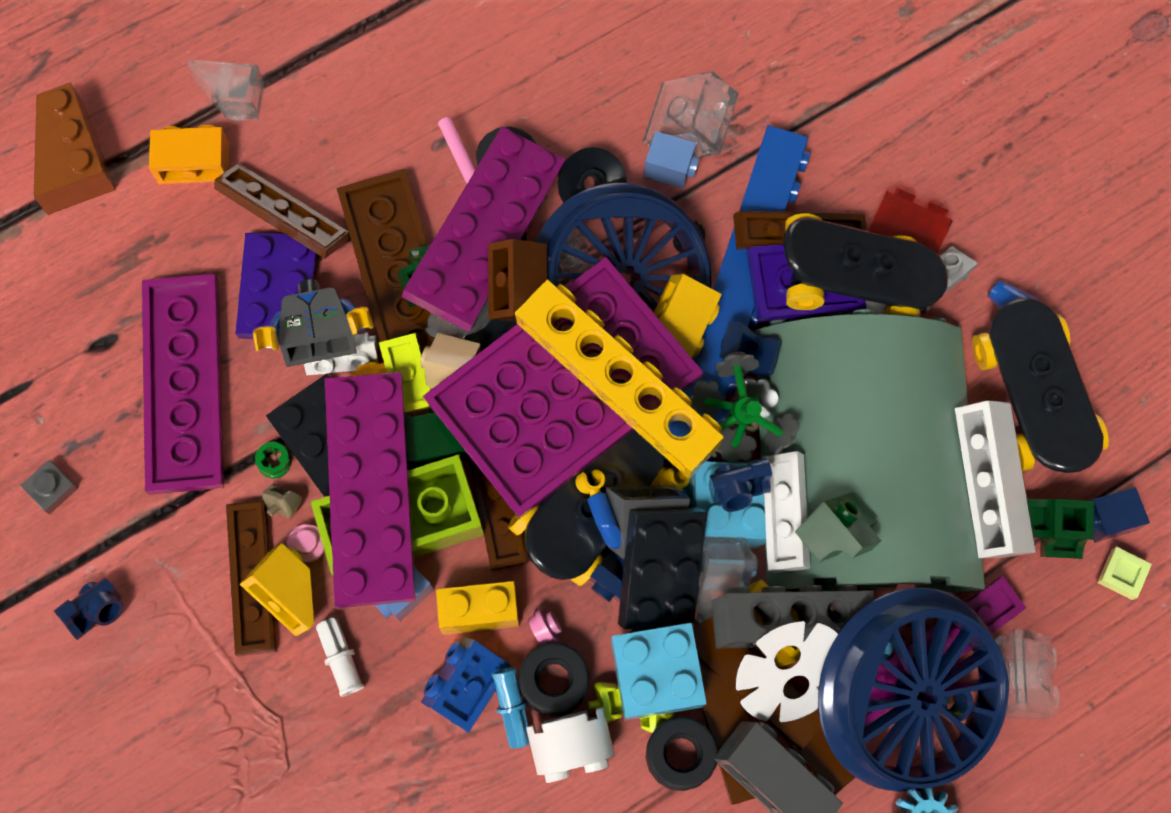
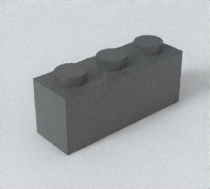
[713,721,843,813]

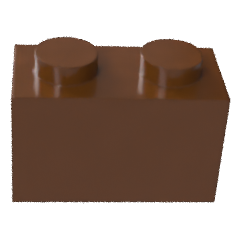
[488,239,547,322]

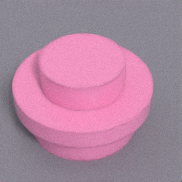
[287,524,324,563]
[528,608,562,645]

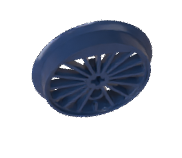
[536,183,711,312]
[818,588,1009,792]

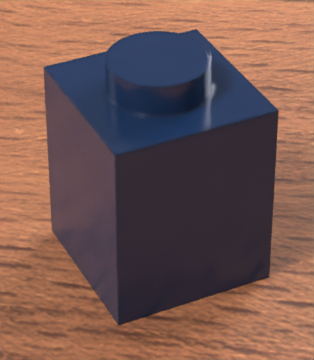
[1091,487,1150,543]

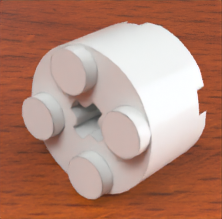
[526,707,615,783]

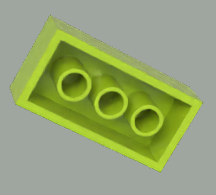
[311,454,484,576]

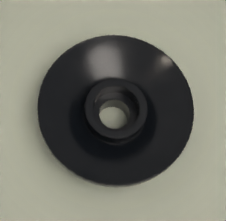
[557,147,627,219]

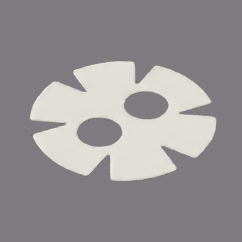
[736,621,838,722]

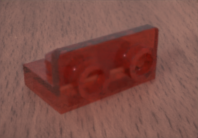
[868,188,953,254]

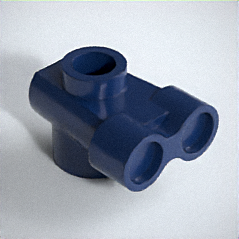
[709,458,772,512]
[53,578,123,640]

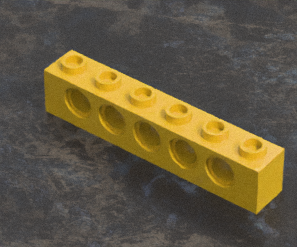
[515,279,724,479]

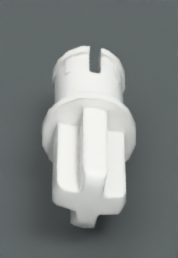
[316,618,364,697]

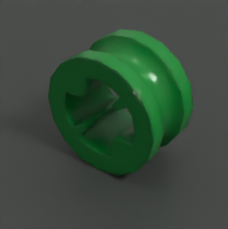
[255,442,291,479]

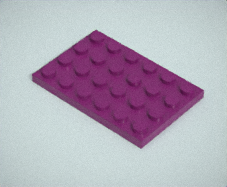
[423,257,703,519]

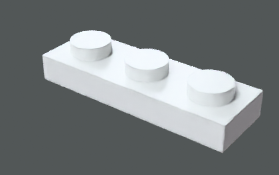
[762,451,810,573]

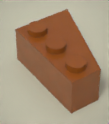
[34,82,116,215]

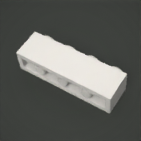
[955,400,1036,558]

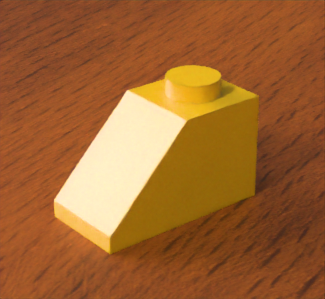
[240,543,314,636]

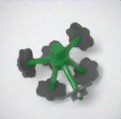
[690,352,800,463]

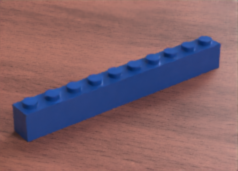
[665,125,811,462]

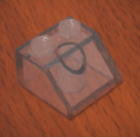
[643,71,739,157]
[994,629,1060,719]

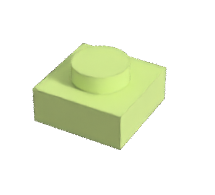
[1097,547,1152,600]

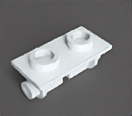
[304,332,379,375]

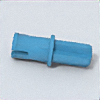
[491,667,530,749]

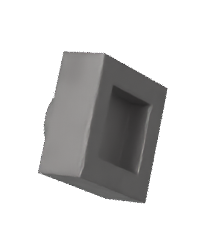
[20,460,78,515]

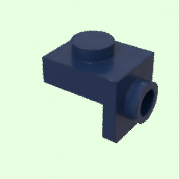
[719,322,782,376]
[589,550,623,602]

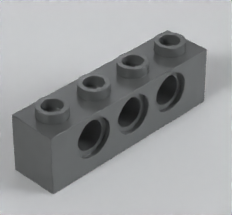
[711,585,874,649]

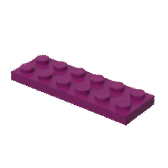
[402,126,565,332]
[142,274,224,495]
[325,372,416,608]

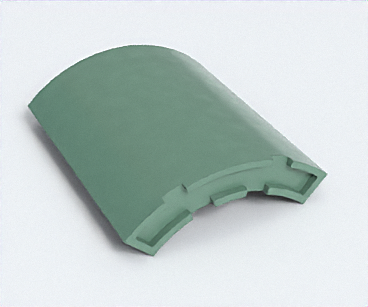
[755,309,985,594]

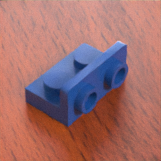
[421,637,511,733]

